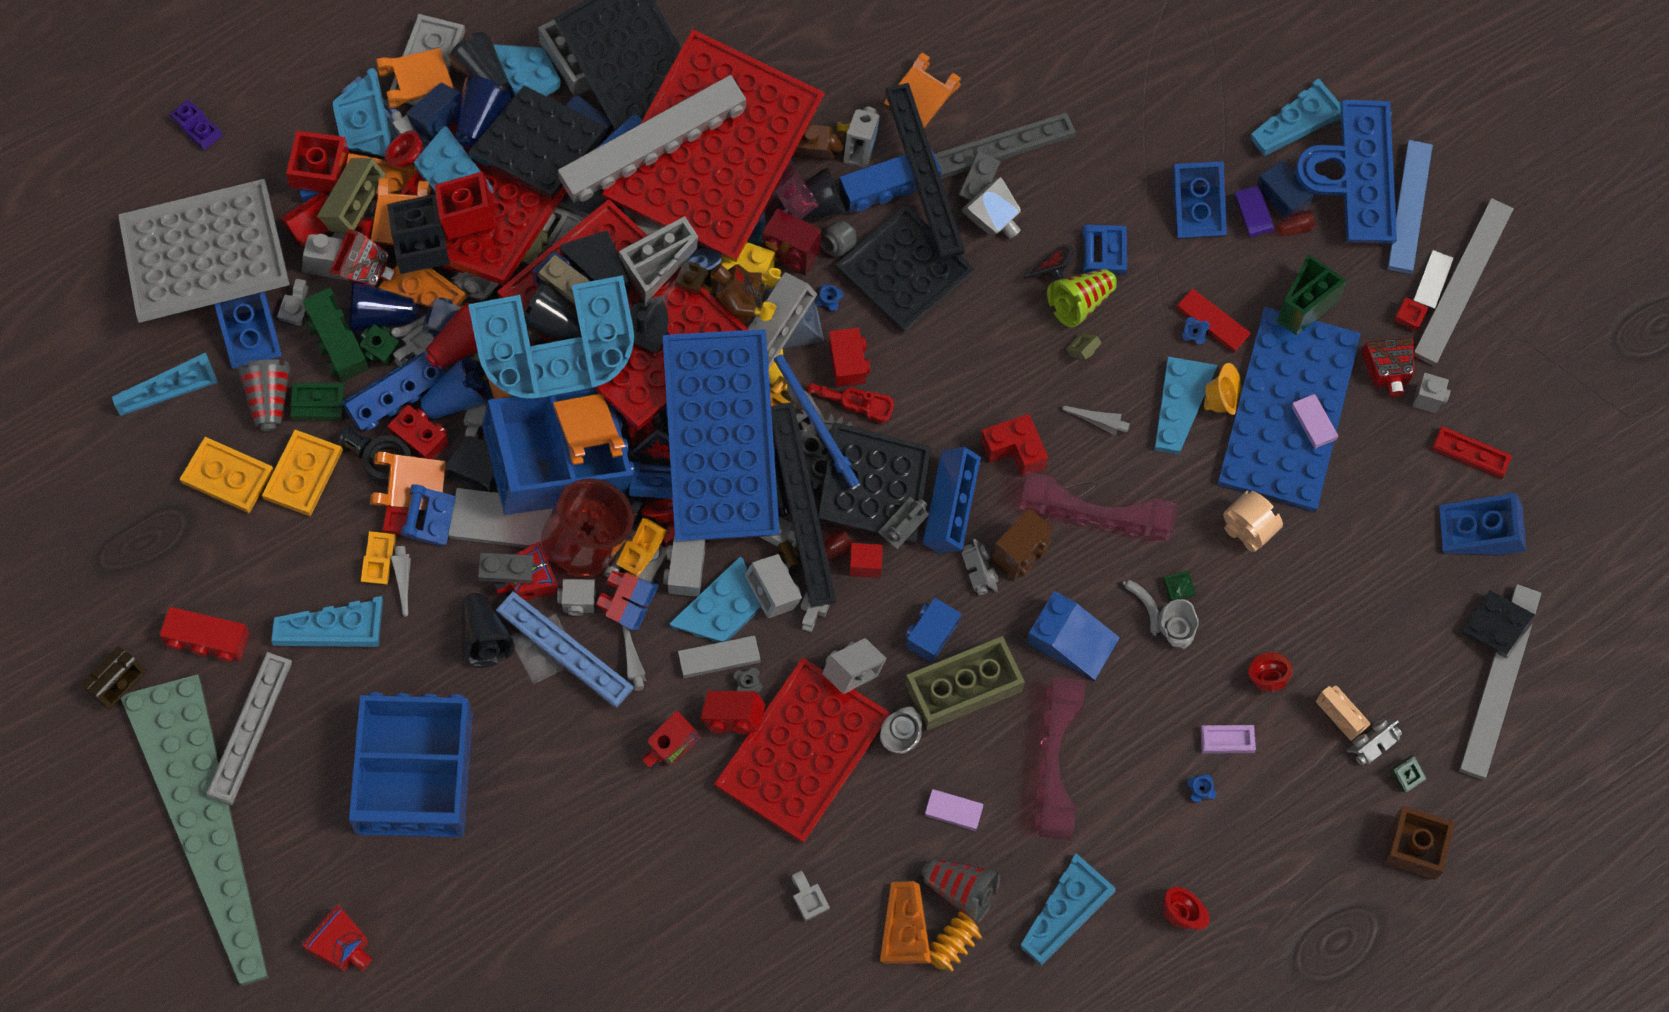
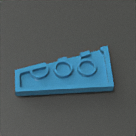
[1251,78,1341,156]
[112,353,218,416]
[1154,357,1218,455]
[272,596,383,647]
[1021,853,1116,966]

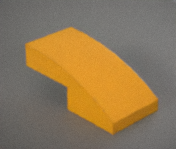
[616,518,668,576]
[361,531,396,585]

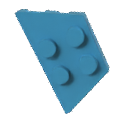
[494,45,561,97]
[332,68,392,157]
[414,126,493,194]
[670,556,761,643]

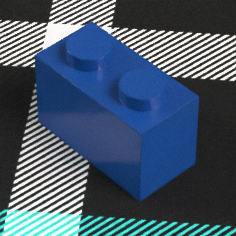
[905,598,961,663]

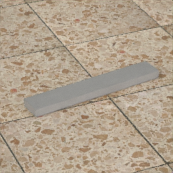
[207,652,292,805]

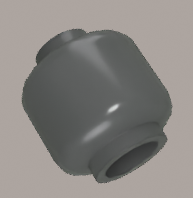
[820,220,857,257]

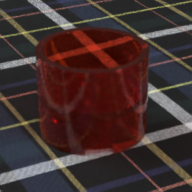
[541,479,634,577]

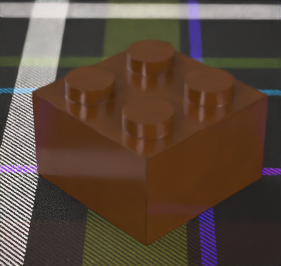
[991,508,1053,581]
[1383,806,1455,880]

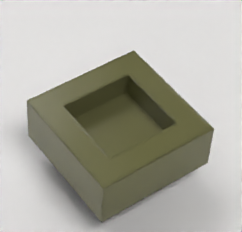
[1066,333,1102,360]

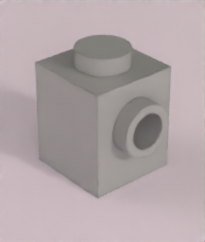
[1412,373,1451,414]
[557,579,596,616]

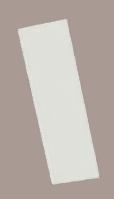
[1414,250,1453,308]

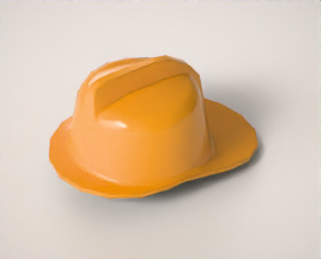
[1204,363,1242,415]

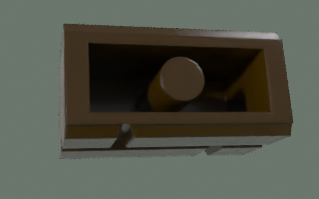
[81,646,147,710]

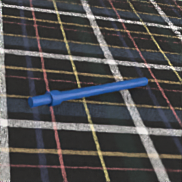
[773,354,860,489]

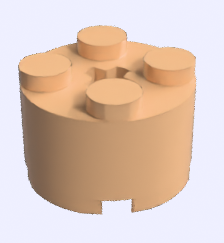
[1223,491,1283,552]

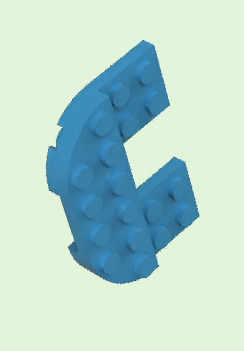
[468,275,634,399]

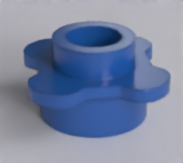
[815,284,844,311]
[1182,317,1210,345]
[1187,774,1217,803]

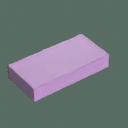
[1291,394,1338,449]
[1200,725,1256,753]
[925,789,984,831]

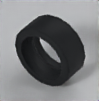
[362,435,412,487]

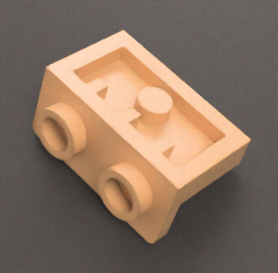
[1316,686,1370,741]

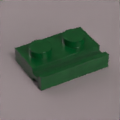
[290,383,345,421]

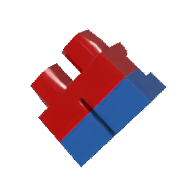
[596,571,659,630]

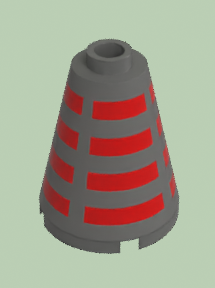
[238,359,290,432]
[922,858,1000,922]

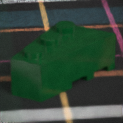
[1277,254,1347,335]
[302,287,369,382]

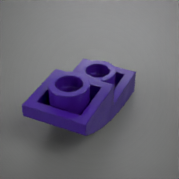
[169,100,223,150]
[1235,186,1274,237]

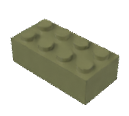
[905,636,1025,731]

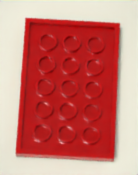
[714,657,891,844]

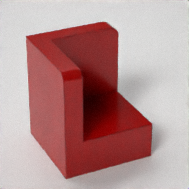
[850,543,883,578]

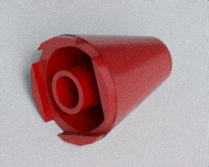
[425,302,478,369]

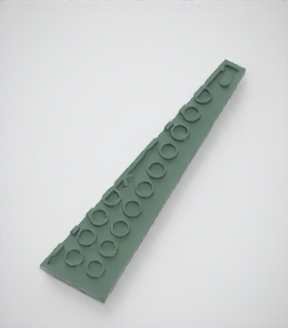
[121,674,268,986]

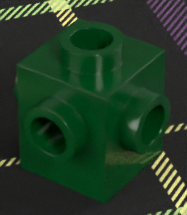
[359,324,402,366]

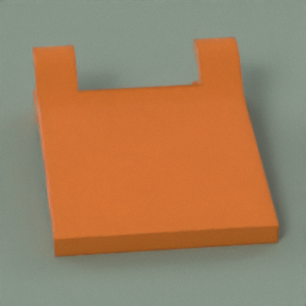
[376,48,453,108]
[884,53,961,128]
[371,178,431,245]
[553,394,625,465]
[370,452,446,511]

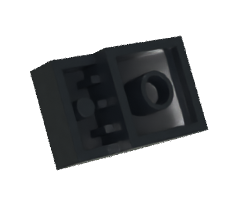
[387,194,450,274]

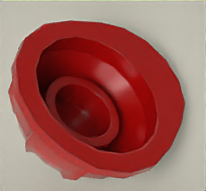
[385,130,423,168]
[641,498,674,526]
[1248,652,1293,693]
[1163,887,1210,930]

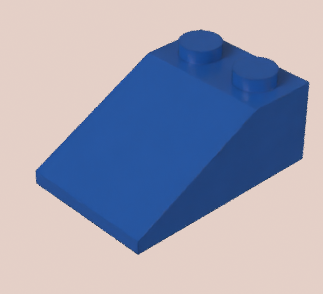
[1171,161,1227,238]
[214,291,282,369]
[1439,493,1527,555]
[1026,591,1120,681]

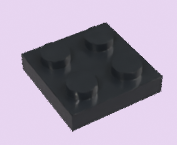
[1462,590,1535,659]

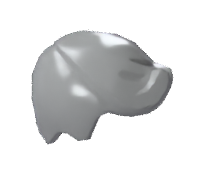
[1158,599,1199,649]
[880,707,922,754]

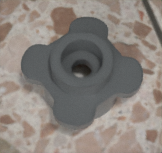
[734,668,762,693]

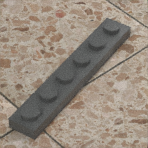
[934,112,1076,179]

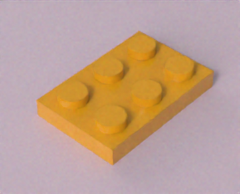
[262,430,343,517]
[179,437,274,513]

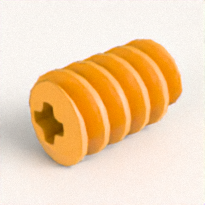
[929,912,982,972]

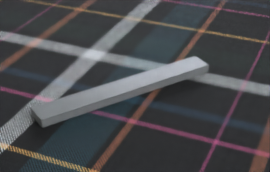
[1414,198,1514,366]
[1459,584,1542,780]

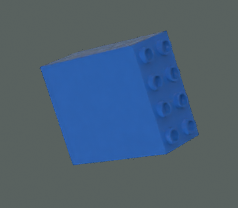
[482,388,634,515]
[349,692,473,838]

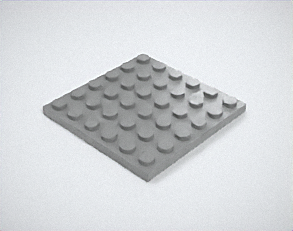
[118,179,290,323]

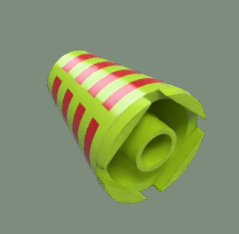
[1047,269,1117,327]

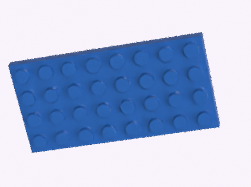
[1217,307,1361,513]
[663,329,780,542]

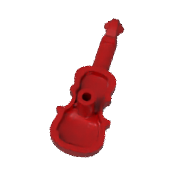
[806,383,894,423]

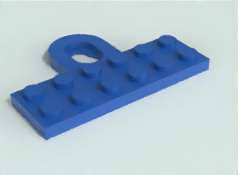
[1295,100,1397,244]

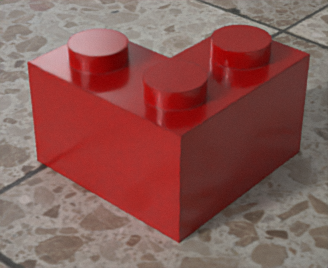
[980,414,1049,477]

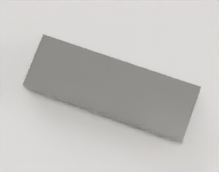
[678,636,761,678]

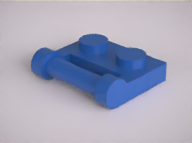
[1082,225,1127,274]
[629,461,673,499]
[401,484,456,547]

